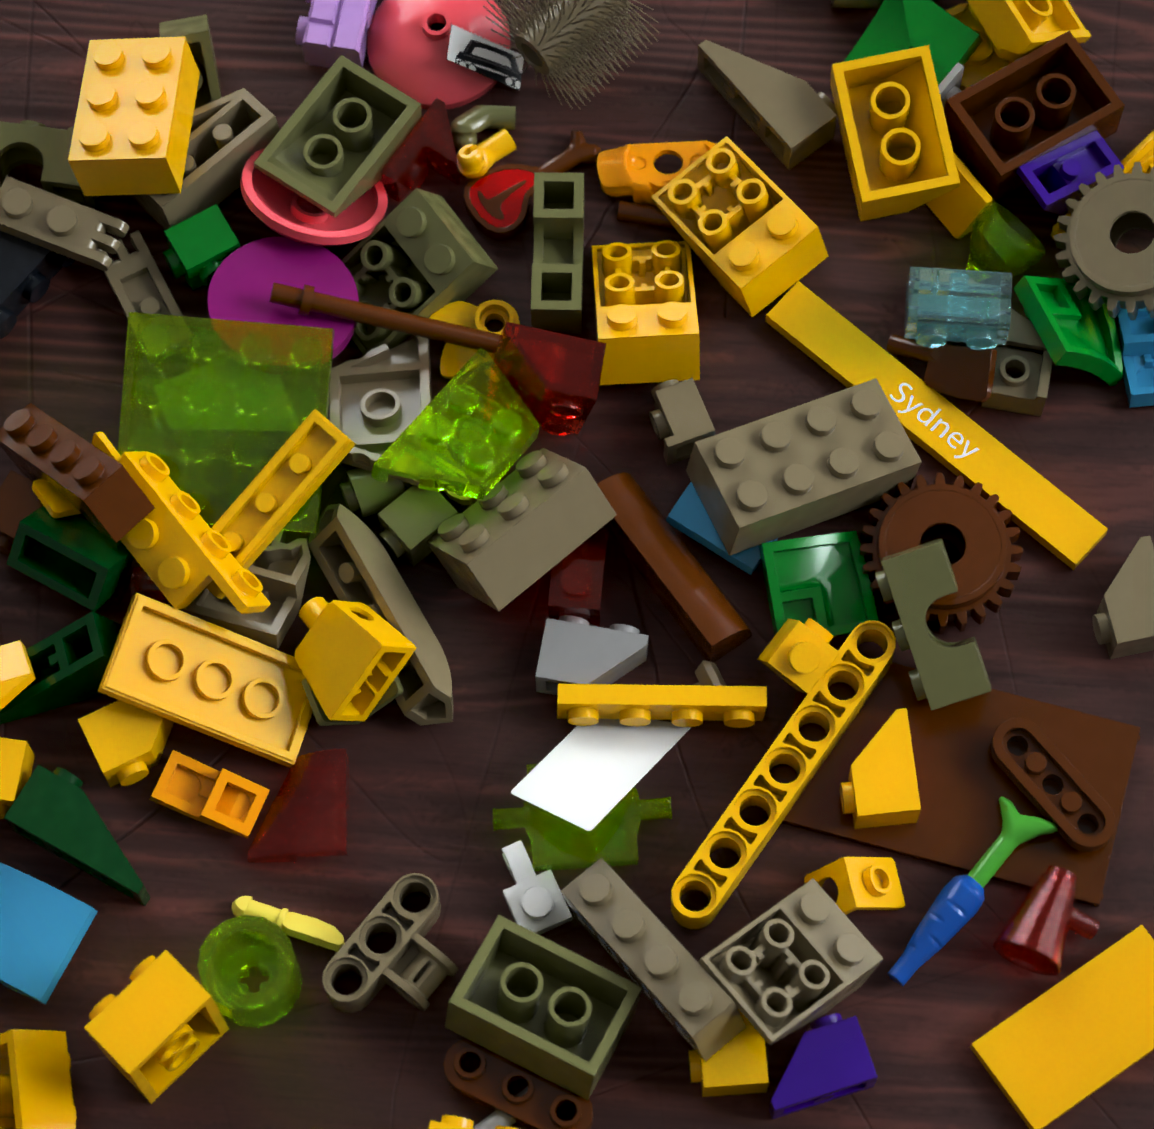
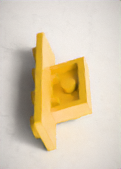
[118,451,271,614]

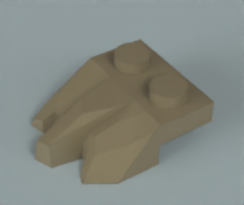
[182,526,311,649]

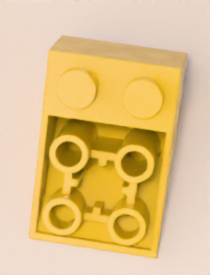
[651,136,829,318]
[591,240,700,385]

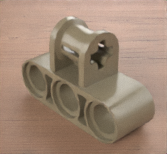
[322,873,459,1013]

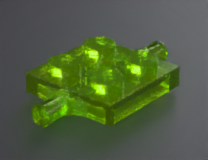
[492,764,672,871]

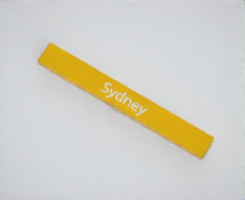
[765,281,1108,570]

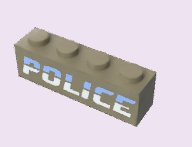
[561,857,746,1062]

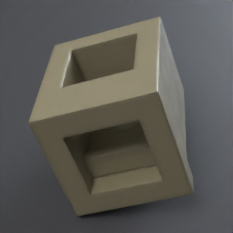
[981,346,1053,417]
[649,378,715,466]

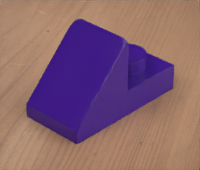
[1016,130,1125,216]

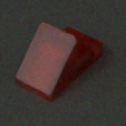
[381,98,460,203]

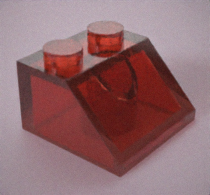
[489,322,606,436]

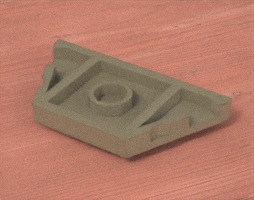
[329,335,435,489]

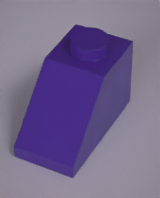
[769,1013,878,1120]

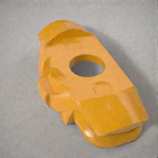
[597,141,717,206]

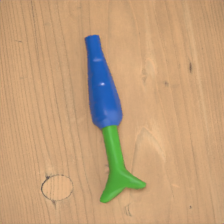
[887,796,1058,987]

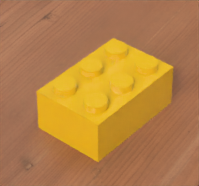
[68,36,200,196]
[84,950,229,1104]

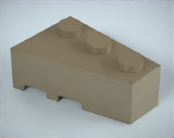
[129,88,280,230]

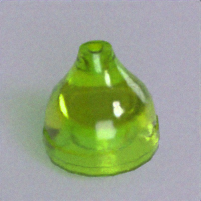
[964,202,1046,284]

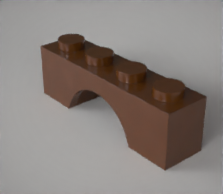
[0,403,155,543]

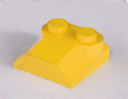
[967,0,1091,63]

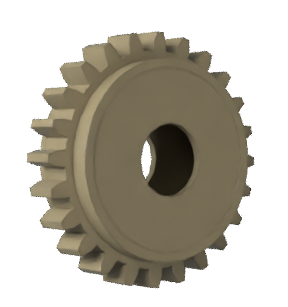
[1054,162,1154,320]

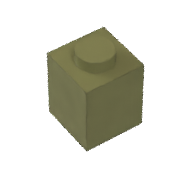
[378,485,458,567]

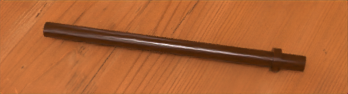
[269,283,596,376]

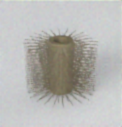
[483,0,660,109]

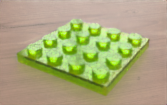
[118,312,335,533]

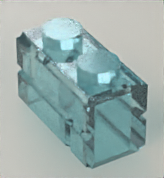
[904,266,1012,351]

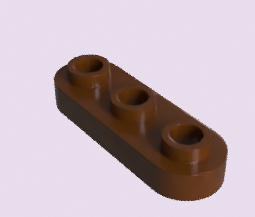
[990,718,1116,852]
[443,1039,593,1129]

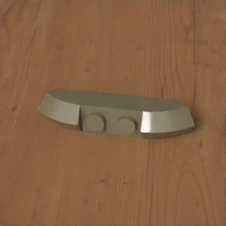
[308,503,454,726]

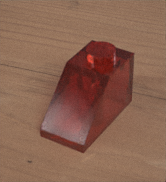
[548,529,609,627]

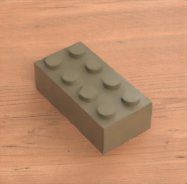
[686,378,922,556]

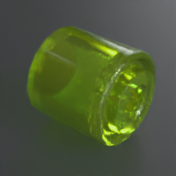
[197,915,302,1028]

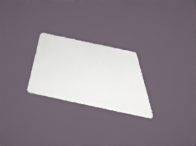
[511,719,691,831]

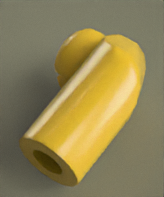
[457,129,516,179]

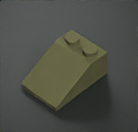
[254,55,423,218]

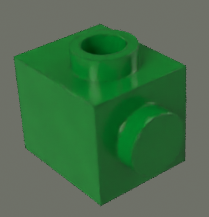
[162,204,241,291]

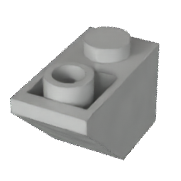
[535,615,649,695]

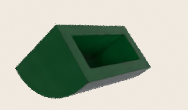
[6,506,134,612]

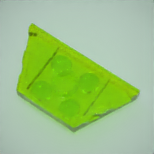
[371,348,540,500]

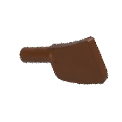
[887,334,997,402]

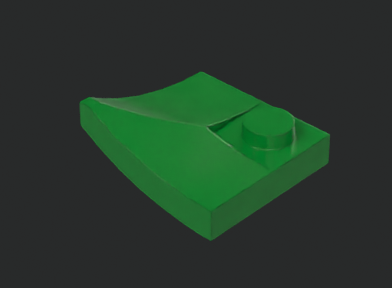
[844,0,982,85]
[1013,275,1123,386]
[759,531,878,637]

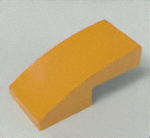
[149,750,270,838]

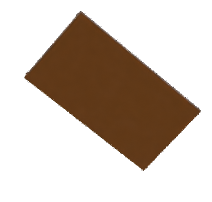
[763,648,1141,907]

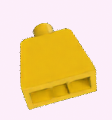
[295,596,416,722]

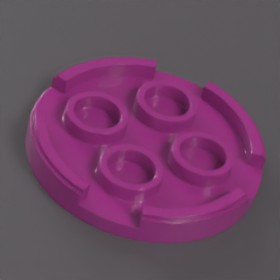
[207,236,359,375]

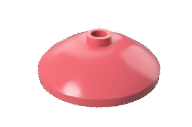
[366,0,511,110]
[240,148,388,246]

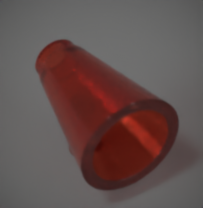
[993,865,1100,976]

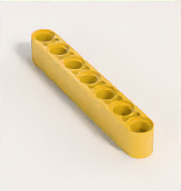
[671,620,896,929]

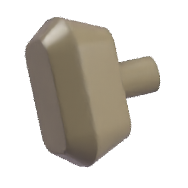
[693,660,727,686]

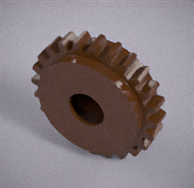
[859,473,1023,634]

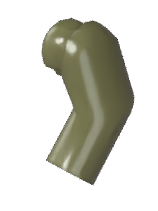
[449,105,516,149]

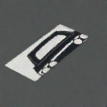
[447,25,524,90]

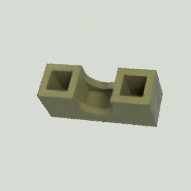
[0,120,99,208]
[531,172,585,334]
[875,538,991,711]

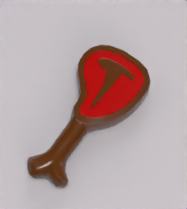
[463,130,601,240]

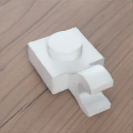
[502,840,572,935]

